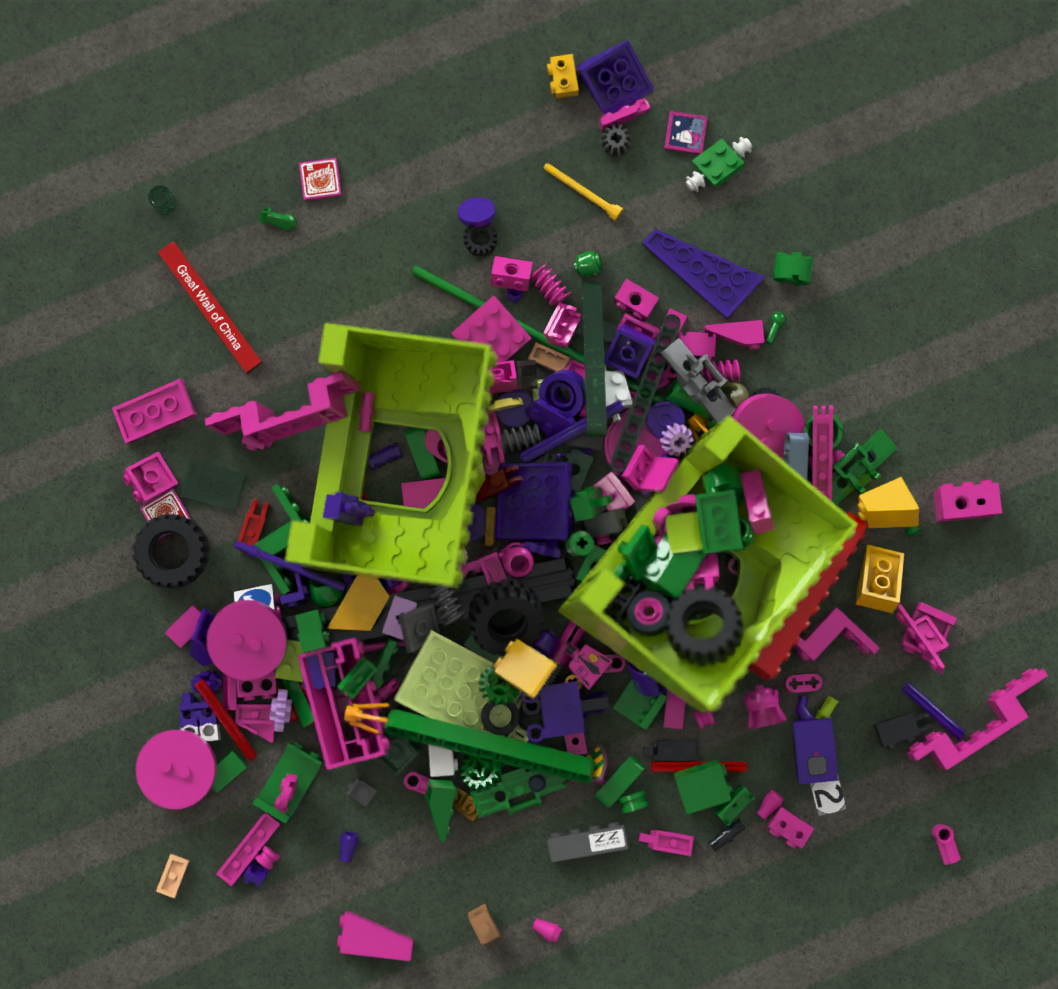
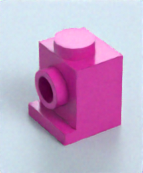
[564,732,587,755]

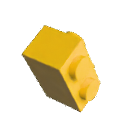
[547,54,579,99]

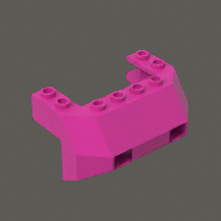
[297,638,390,770]

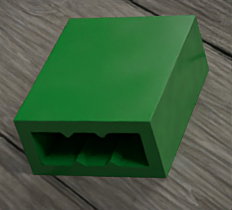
[674,759,733,814]

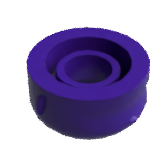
[539,370,589,419]

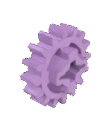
[270,689,292,732]

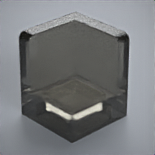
[516,360,538,390]

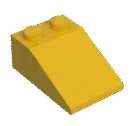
[855,545,904,613]

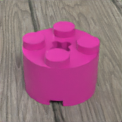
[678,332,716,361]

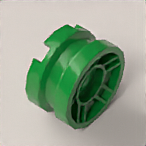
[618,790,649,813]

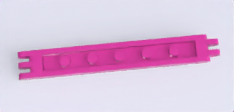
[812,406,833,502]

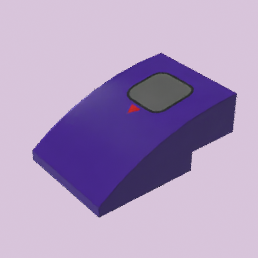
[792,718,838,784]

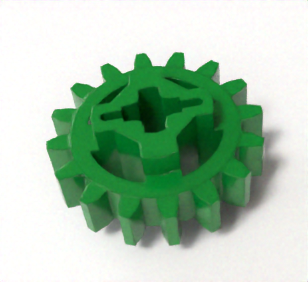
[478,664,519,706]
[460,755,503,792]

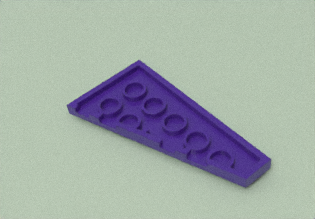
[642,229,765,319]

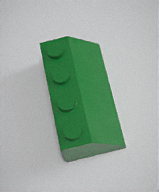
[640,512,707,600]

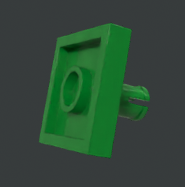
[618,524,657,581]

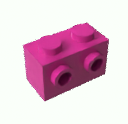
[767,807,814,849]

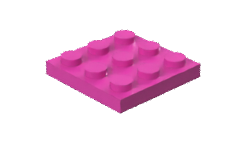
[451,295,532,363]

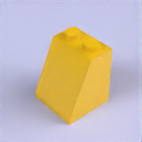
[857,477,919,528]
[493,639,557,699]

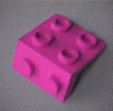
[622,445,679,492]

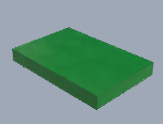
[695,490,743,554]

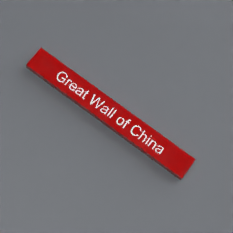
[158,241,262,373]

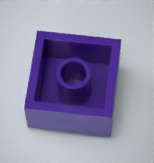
[603,323,656,379]

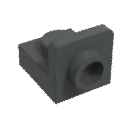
[346,777,377,807]

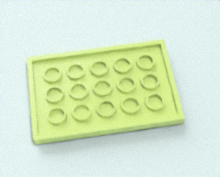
[394,630,526,736]

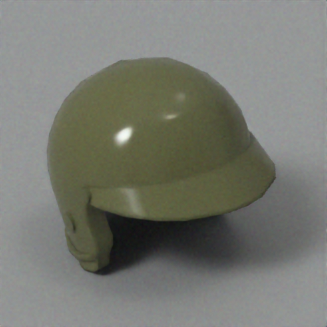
[720,382,750,416]

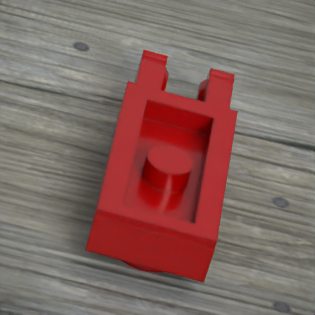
[235,499,270,551]

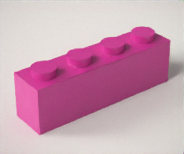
[489,360,519,395]

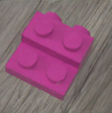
[123,451,178,505]

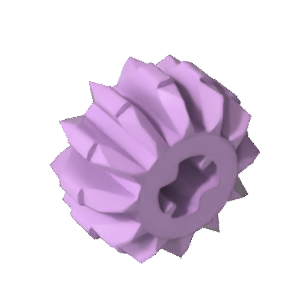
[660,423,694,457]

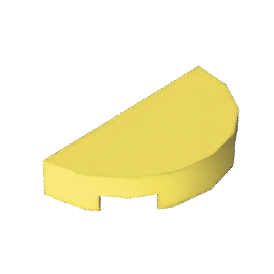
[486,397,523,413]

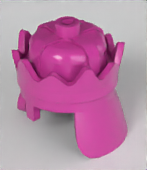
[743,685,787,729]

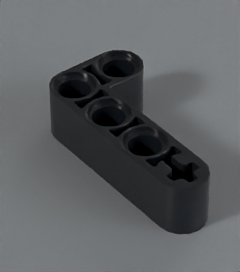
[602,574,646,638]

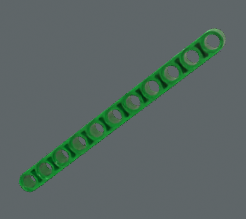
[384,710,595,783]

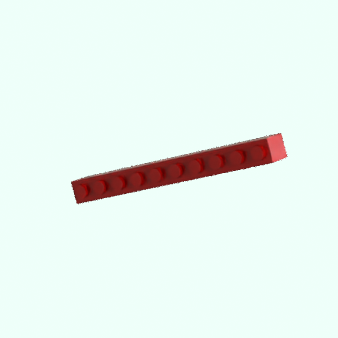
[747,511,868,681]

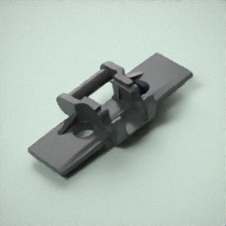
[661,338,736,424]

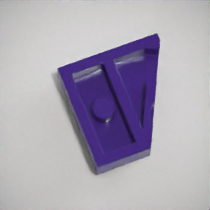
[524,399,576,438]

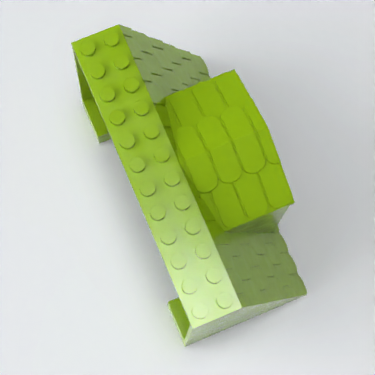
[286,323,497,588]
[558,416,858,713]

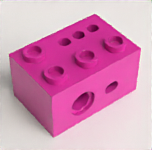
[933,480,1002,522]

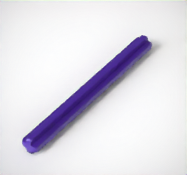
[520,400,624,463]

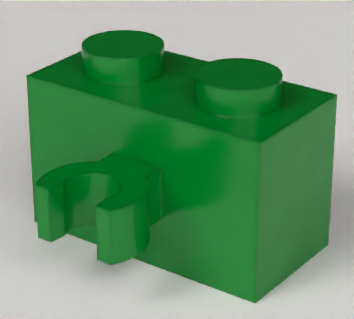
[570,486,612,521]

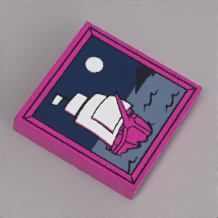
[665,111,707,155]

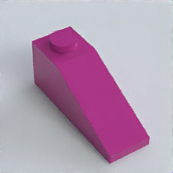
[704,320,765,350]

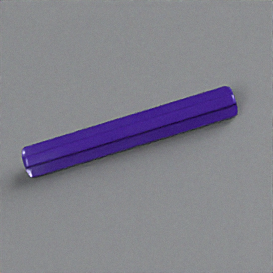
[901,682,965,739]

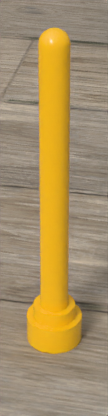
[544,164,623,221]

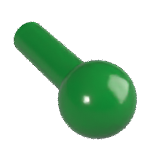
[765,312,786,345]

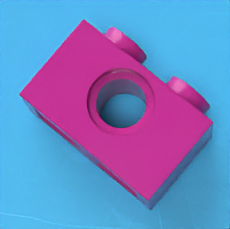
[490,256,532,291]
[614,278,659,320]

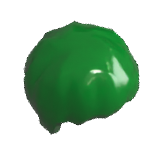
[308,579,343,608]

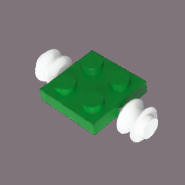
[685,137,752,192]

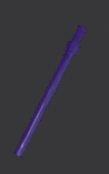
[234,541,346,592]

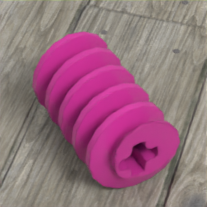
[530,264,571,306]
[700,359,740,383]

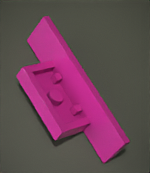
[896,604,949,675]

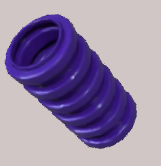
[368,442,403,471]

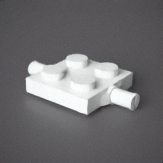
[585,361,633,423]

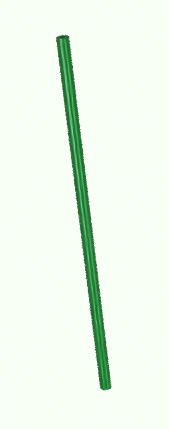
[412,266,683,410]

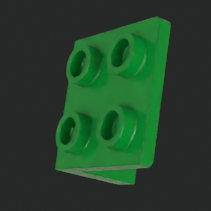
[613,679,668,730]

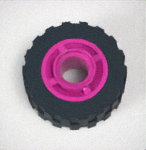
[627,590,671,637]

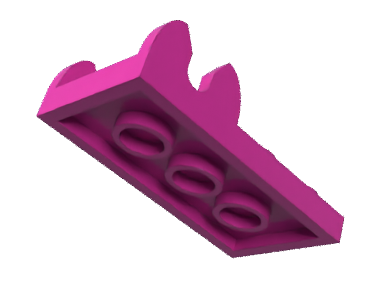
[112,379,197,444]

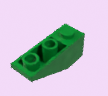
[425,779,457,843]

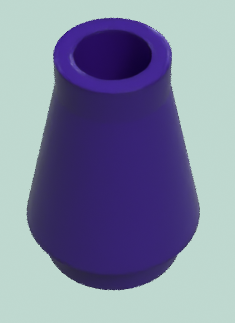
[339,832,359,862]

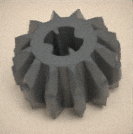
[600,124,632,157]

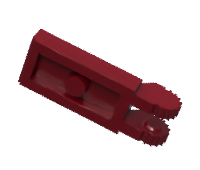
[475,465,523,503]

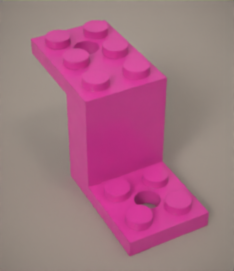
[792,608,880,661]

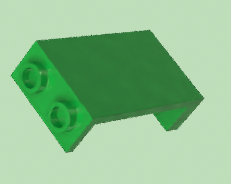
[253,741,323,824]

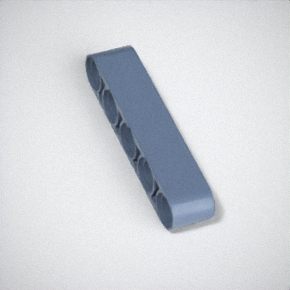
[784,433,809,481]

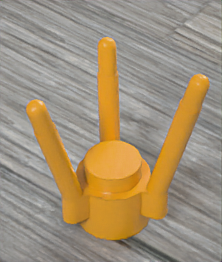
[687,414,710,441]
[345,703,389,735]

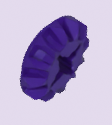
[191,670,222,694]

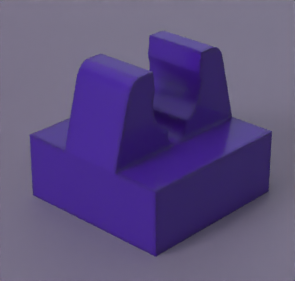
[243,861,269,888]

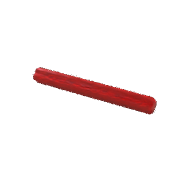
[195,680,257,761]
[651,762,747,773]

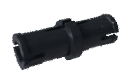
[707,819,746,852]

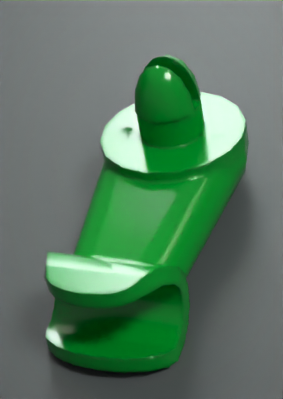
[259,207,297,231]

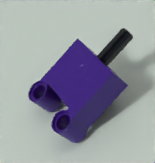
[521,681,610,742]

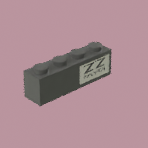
[547,821,628,862]

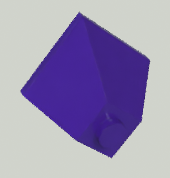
[190,608,215,666]

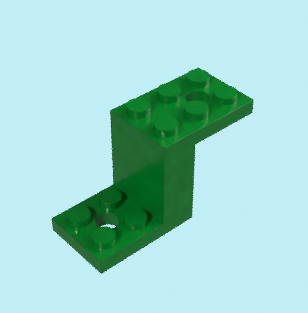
[254,484,309,595]

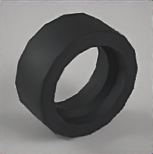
[481,700,520,735]

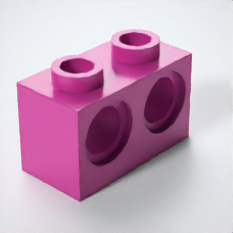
[236,670,278,701]

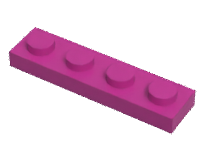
[217,812,281,886]

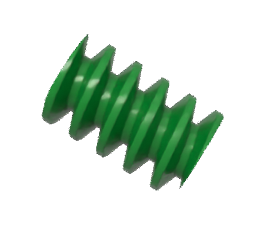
[564,531,594,556]

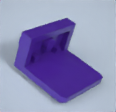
[280,573,310,609]

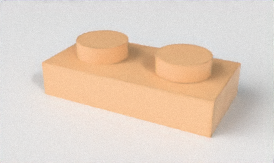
[156,854,190,898]

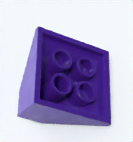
[575,40,654,115]

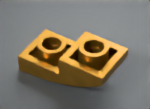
[452,784,479,823]

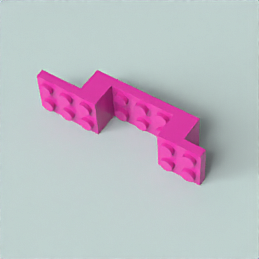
[205,372,361,445]
[906,668,1048,770]

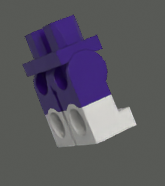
[179,693,221,741]

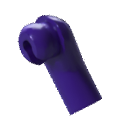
[795,695,814,721]

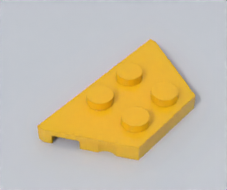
[328,576,390,631]

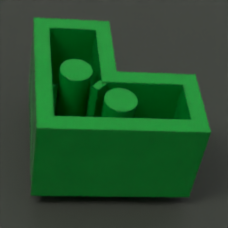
[295,609,331,653]

